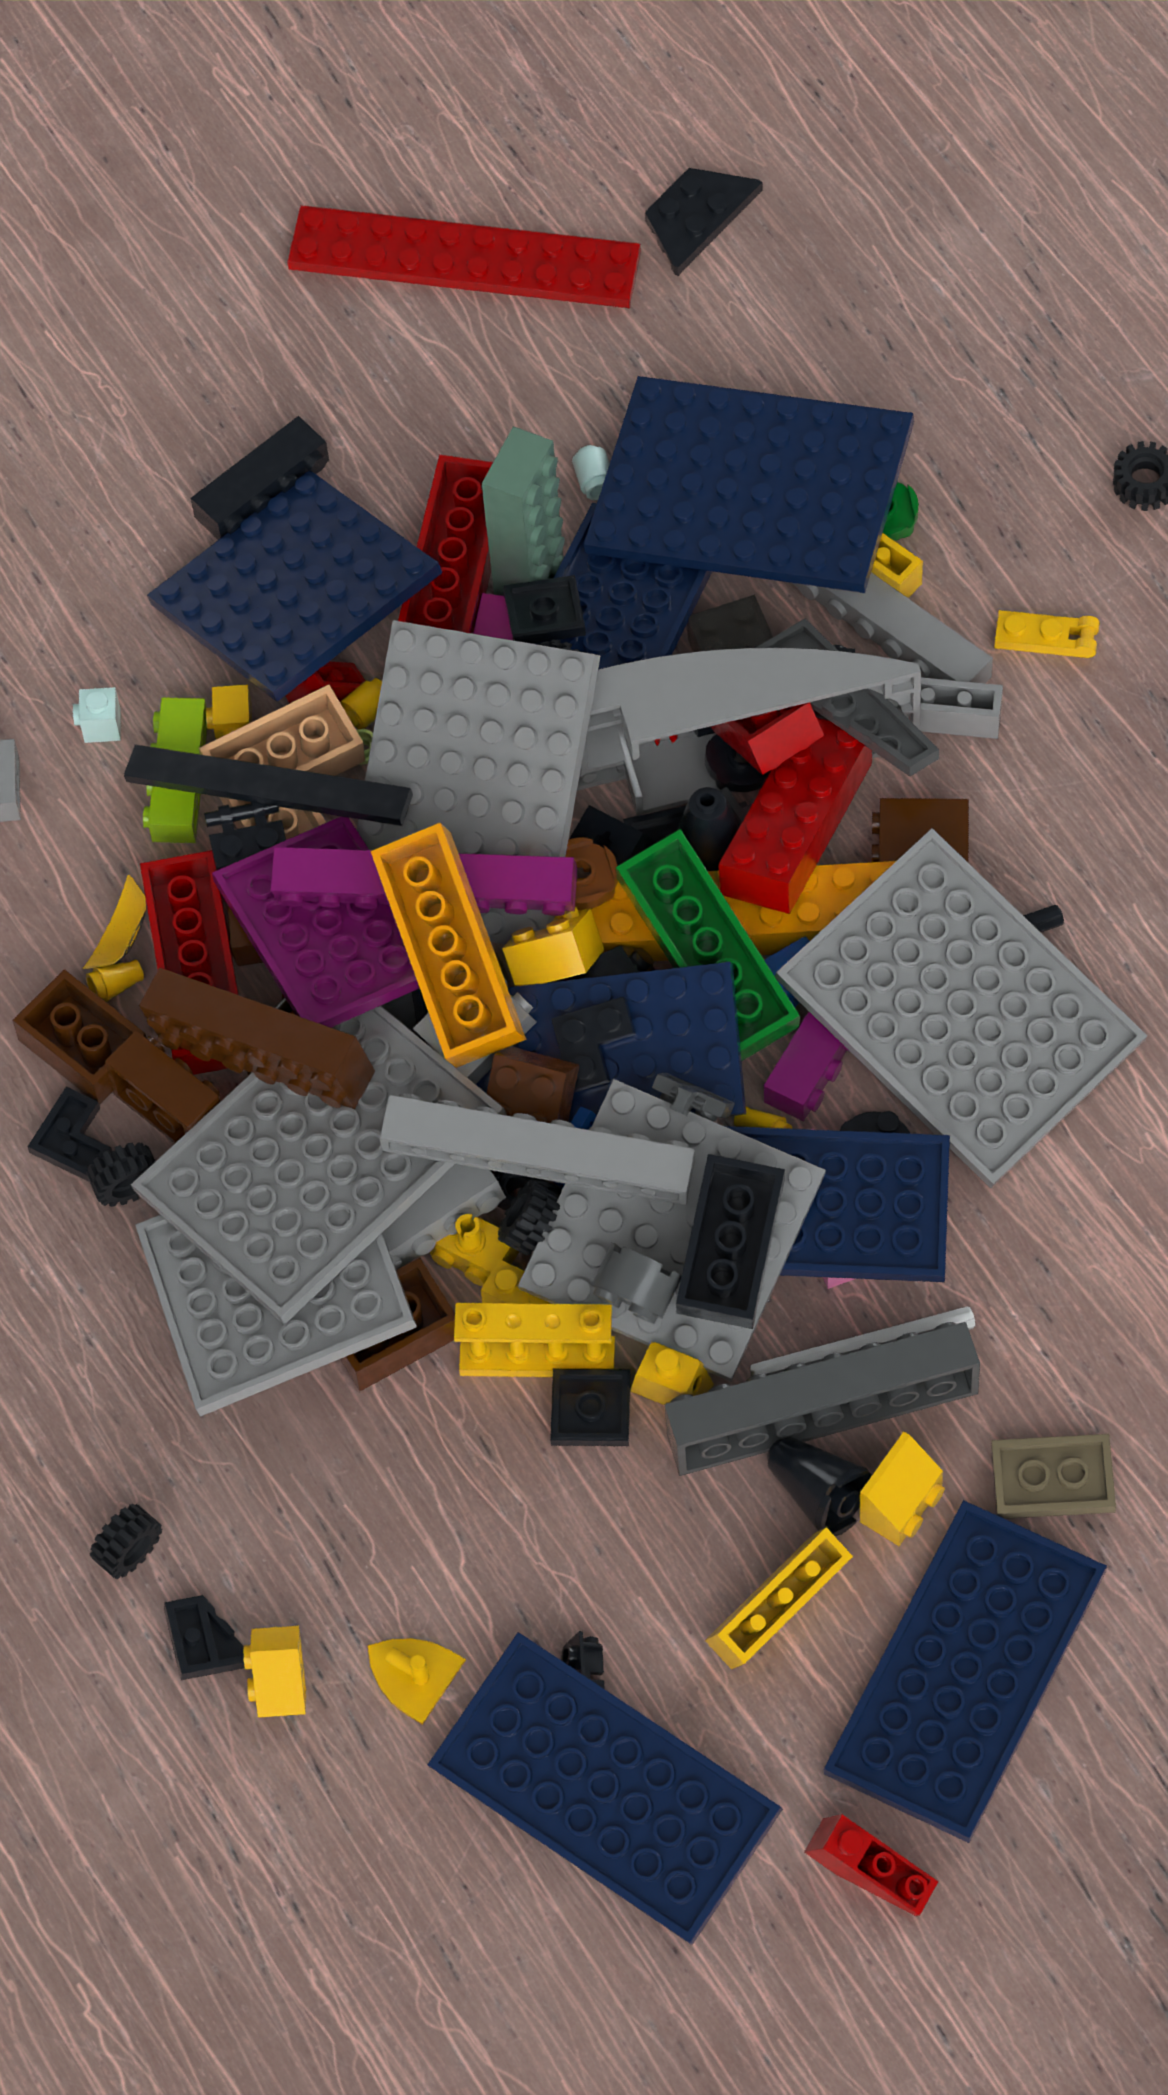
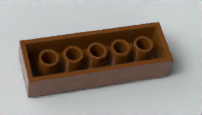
[139,968,375,1110]

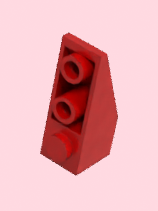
[804,1814,939,1917]

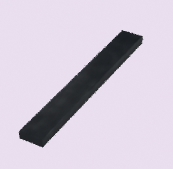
[124,744,413,826]

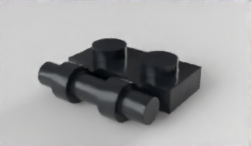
[204,802,286,870]

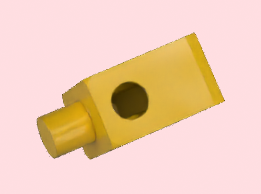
[631,1342,714,1405]

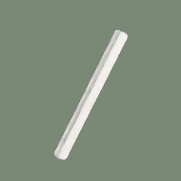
[750,1307,975,1376]

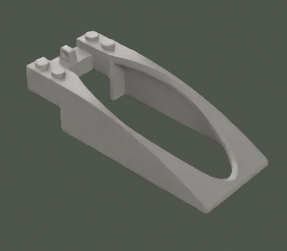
[577,648,921,816]

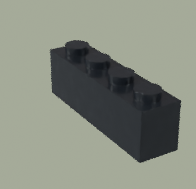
[191,416,329,540]

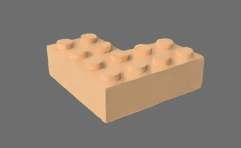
[199,685,365,840]

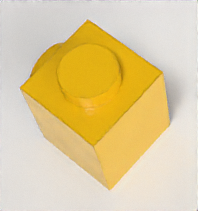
[206,685,252,740]

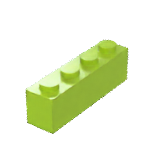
[143,697,207,843]

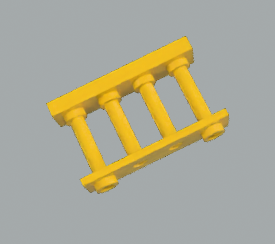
[454,1303,616,1377]

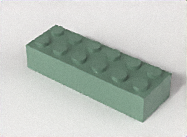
[482,426,565,596]

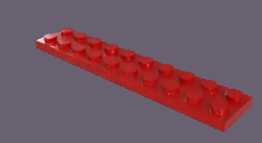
[287,205,641,308]

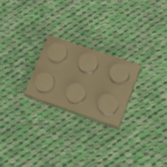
[991,1434,1116,1519]

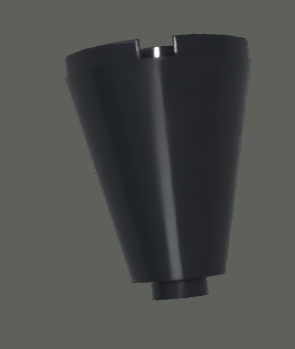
[675,787,741,871]
[768,1437,872,1536]

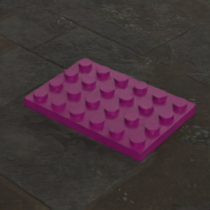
[212,816,420,1028]

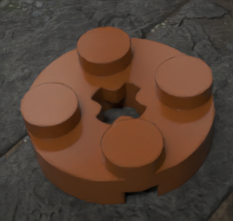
[565,838,618,910]

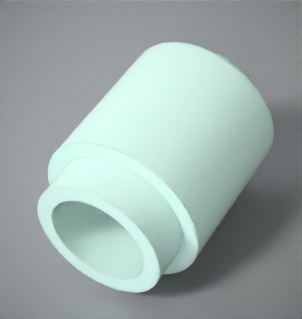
[572,445,610,500]

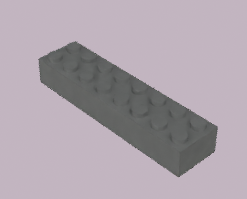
[664,1322,980,1476]

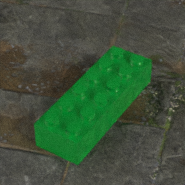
[616,829,800,1061]

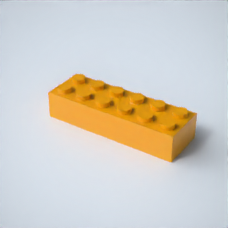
[370,822,526,1068]

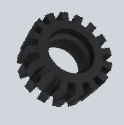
[1113,441,1168,511]
[86,1142,156,1207]
[498,1180,560,1255]
[90,1504,162,1579]

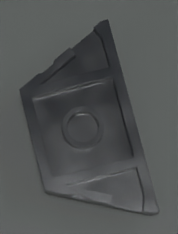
[645,168,763,276]

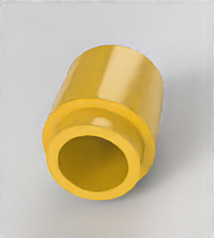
[340,678,382,729]

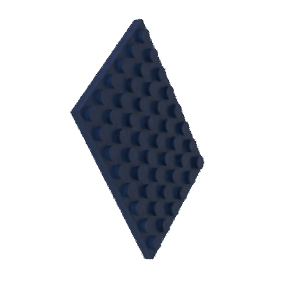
[584,376,914,593]

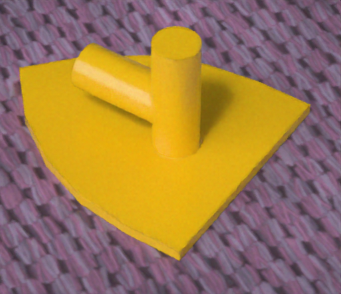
[368,1638,466,1725]

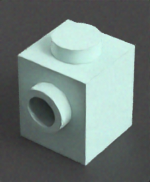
[73,687,121,743]

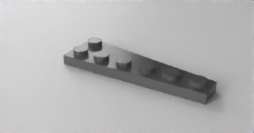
[756,619,940,777]

